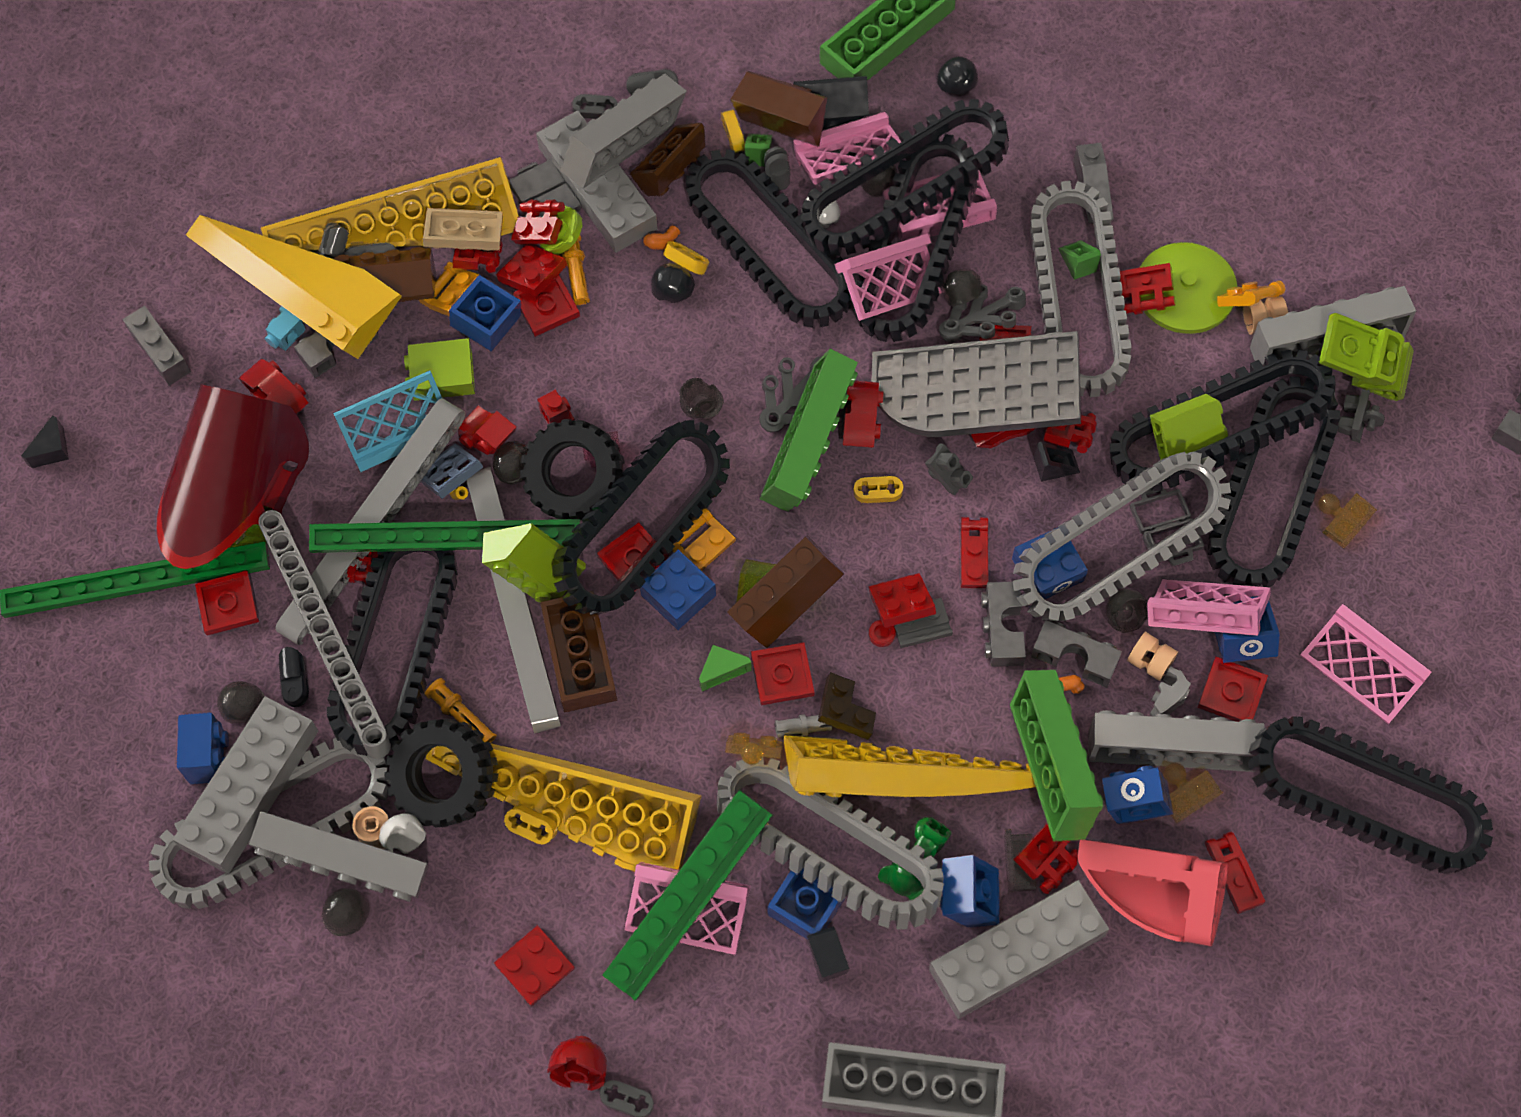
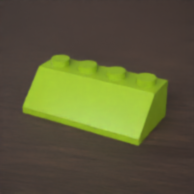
[482,523,586,602]

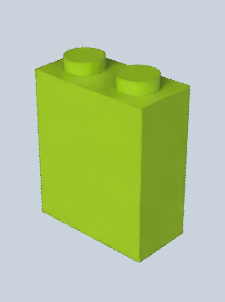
[404,338,475,401]
[1149,394,1228,460]

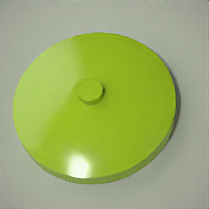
[1140,242,1238,334]

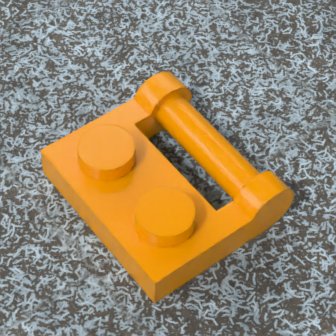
[419,262,479,316]
[1217,281,1285,307]
[672,508,736,571]

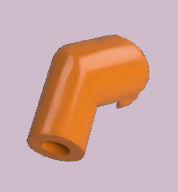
[643,225,680,250]
[1059,675,1085,694]

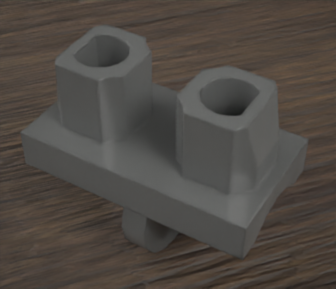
[1338,389,1385,443]
[925,444,973,495]

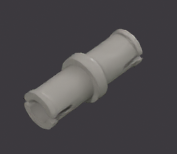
[775,714,832,738]

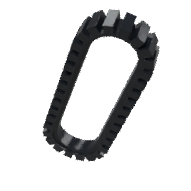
[801,99,1009,256]
[852,134,979,342]
[685,149,853,328]
[1110,350,1336,492]
[1207,377,1340,588]
[552,420,730,615]
[327,550,458,756]
[1248,716,1493,874]

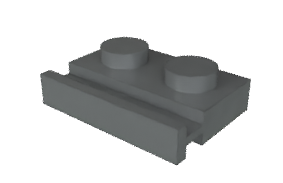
[894,598,953,648]

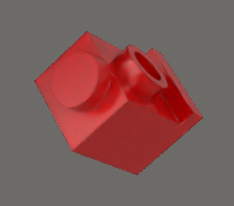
[537,389,575,424]

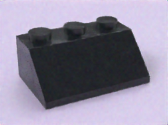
[793,76,869,131]

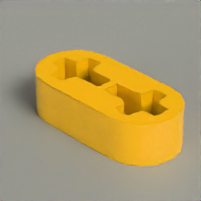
[721,110,745,153]
[663,241,709,275]
[853,476,903,503]
[504,805,558,845]

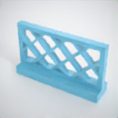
[333,370,442,472]

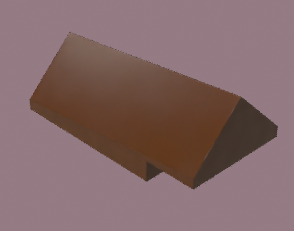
[730,71,827,147]

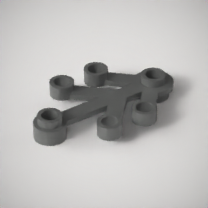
[939,284,1026,342]
[759,356,822,432]

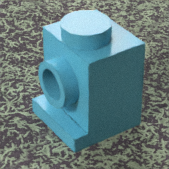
[265,306,306,351]

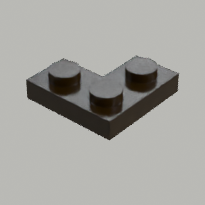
[818,672,876,740]

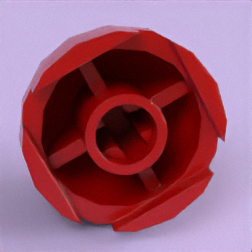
[547,1036,607,1091]

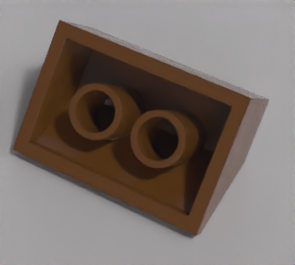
[629,123,706,197]

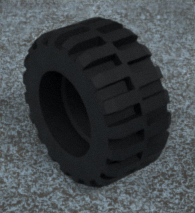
[520,419,625,520]
[385,719,498,828]

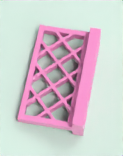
[793,112,901,185]
[883,170,997,242]
[835,234,942,321]
[1147,579,1271,636]
[1300,604,1432,724]
[624,862,751,955]

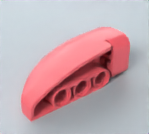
[1078,840,1228,947]

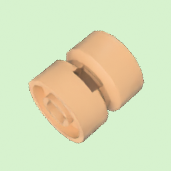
[1243,296,1288,335]
[1127,631,1178,681]
[352,806,389,850]

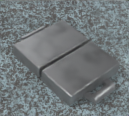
[509,159,581,217]
[1130,486,1204,566]

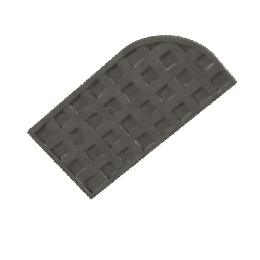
[872,331,1081,437]

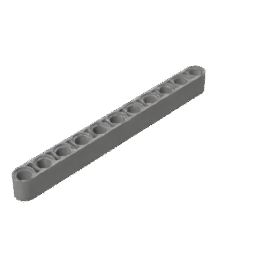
[275,398,465,645]
[467,467,561,734]
[258,510,391,759]

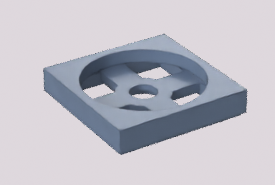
[421,443,483,499]

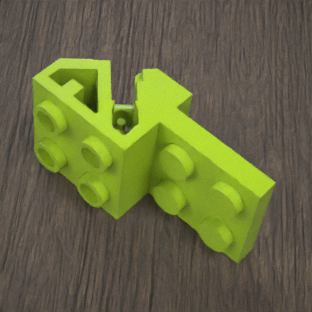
[1319,312,1414,401]

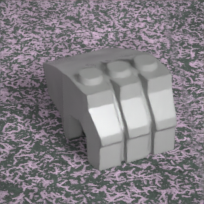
[1150,666,1191,717]

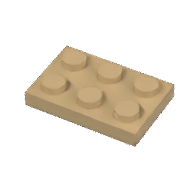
[423,208,503,251]

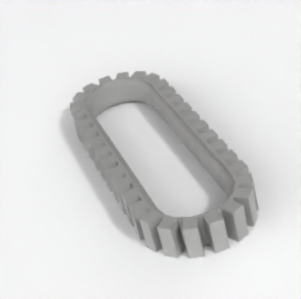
[1030,181,1132,397]
[1013,452,1231,622]
[149,738,390,909]
[716,757,944,930]

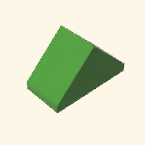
[745,134,773,167]
[1058,240,1101,280]
[699,645,752,692]

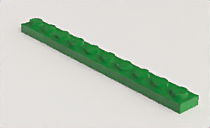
[309,519,580,553]
[0,542,270,618]

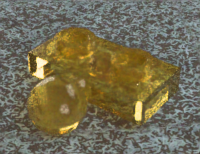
[1318,493,1377,548]
[725,733,783,765]
[1164,763,1223,824]

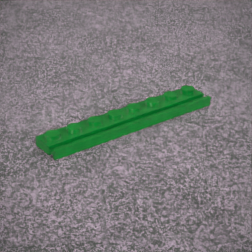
[602,790,773,1001]

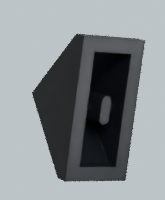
[21,415,69,468]
[1034,442,1080,482]
[807,926,850,983]

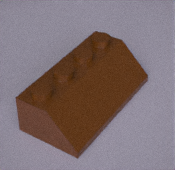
[331,247,436,302]
[727,535,844,648]

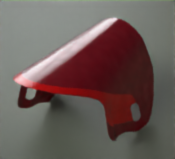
[157,384,309,569]

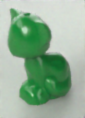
[878,817,952,900]

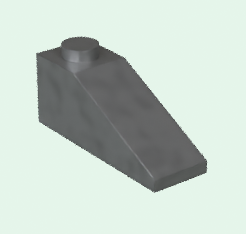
[1074,142,1114,223]

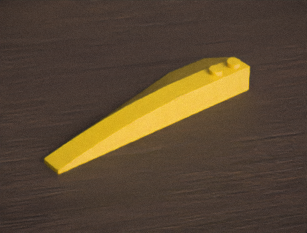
[260,157,519,250]
[186,215,402,359]
[783,735,1036,797]
[426,743,701,871]

